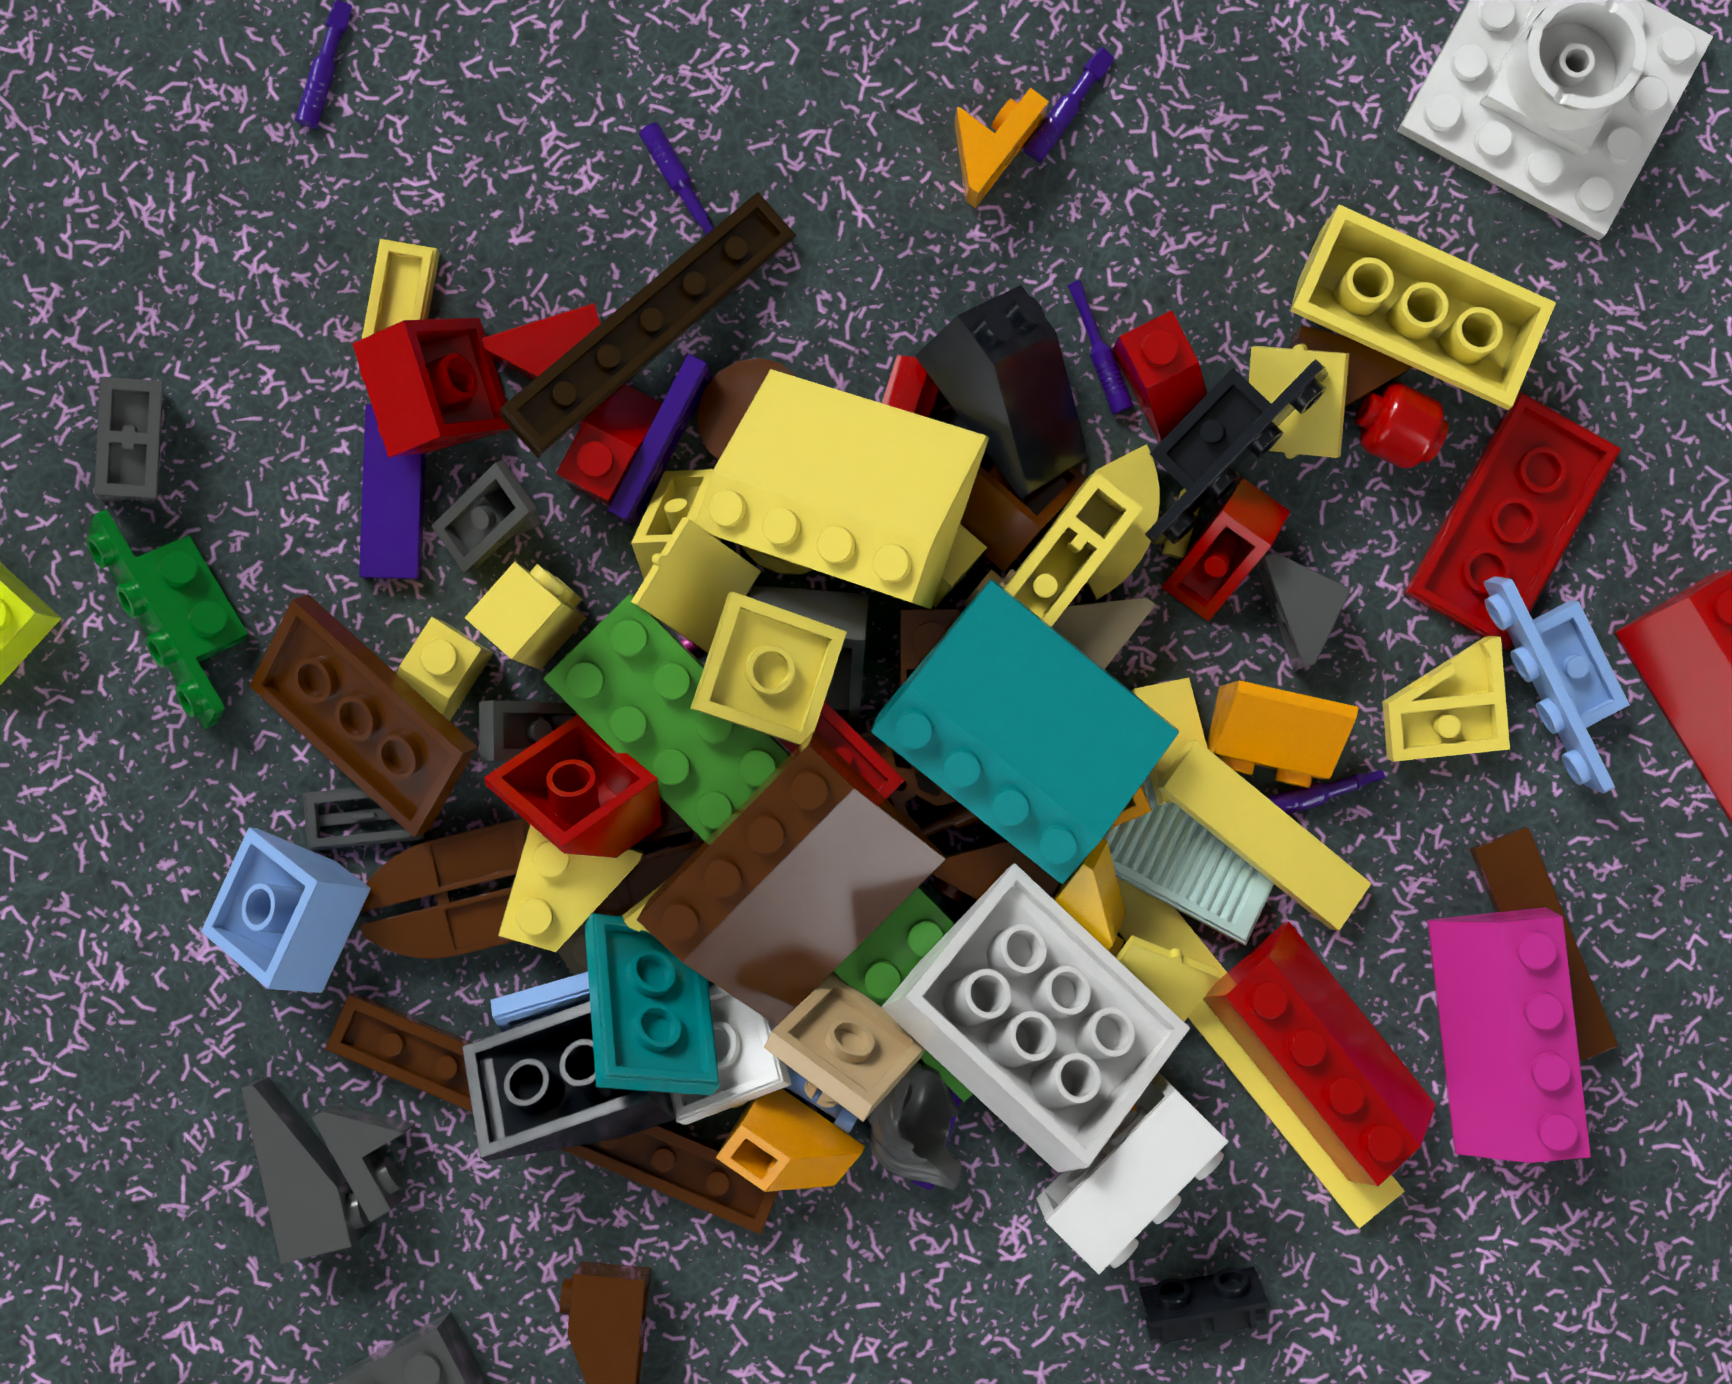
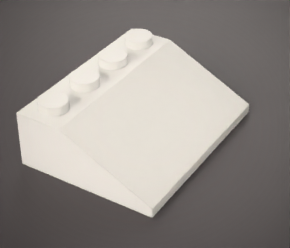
[881,863,1190,1173]

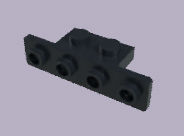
[1145,359,1328,546]

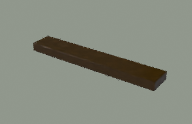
[498,192,797,459]

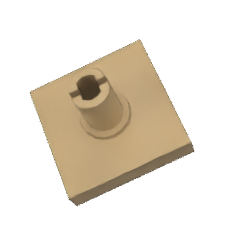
[763,972,926,1121]

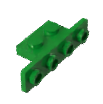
[86,509,248,729]

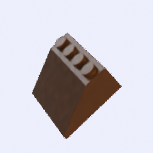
[637,731,946,1025]

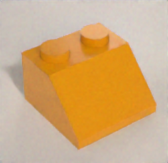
[1207,680,1359,788]

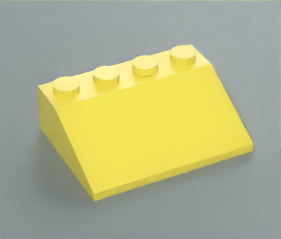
[695,369,989,609]

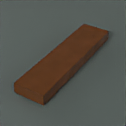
[1469,827,1618,1062]

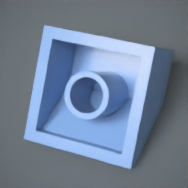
[201,827,371,993]

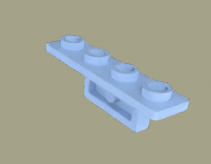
[1484,576,1630,794]

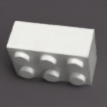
[1036,1073,1229,1274]

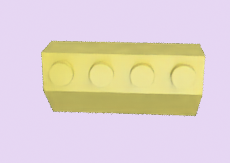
[1290,204,1556,410]

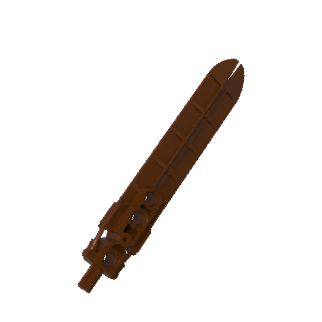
[359,731,981,959]

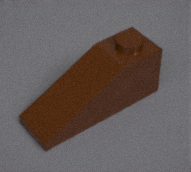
[560,1261,651,1384]

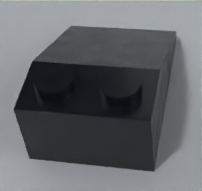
[915,285,1089,499]
[462,1001,675,1161]

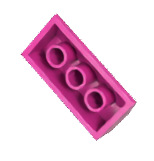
[1427,907,1591,1163]

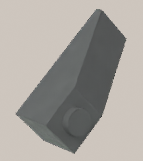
[241,1077,369,1264]

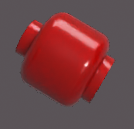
[1355,382,1449,469]

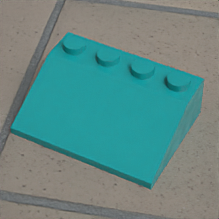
[871,578,1179,884]

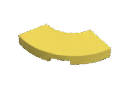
[1086,444,1160,601]

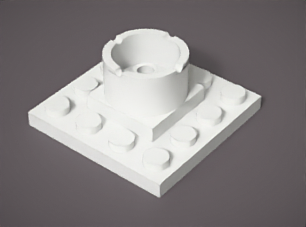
[1397,0,1713,240]

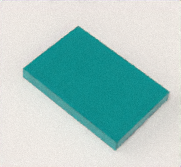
[584,913,720,1095]

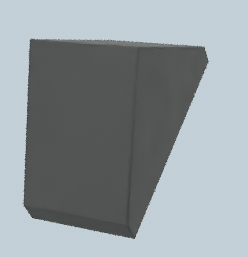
[1255,552,1351,671]

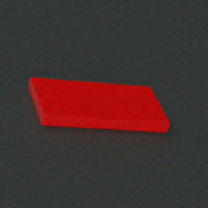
[1403,392,1621,651]

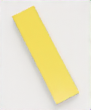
[1155,740,1372,931]

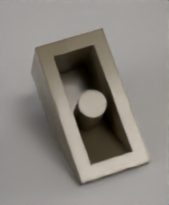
[1052,597,1156,670]

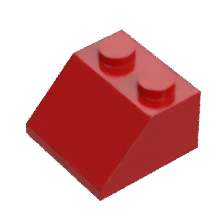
[352,317,511,458]
[484,715,662,858]

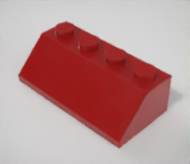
[1614,569,1732,824]
[1203,921,1436,1187]

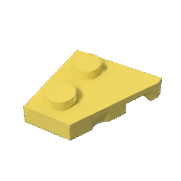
[1382,636,1510,762]
[498,824,644,952]

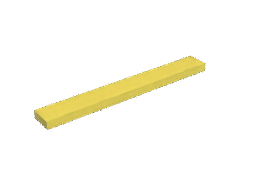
[1117,877,1405,1229]

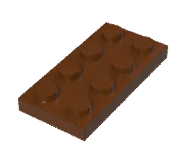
[249,594,477,838]

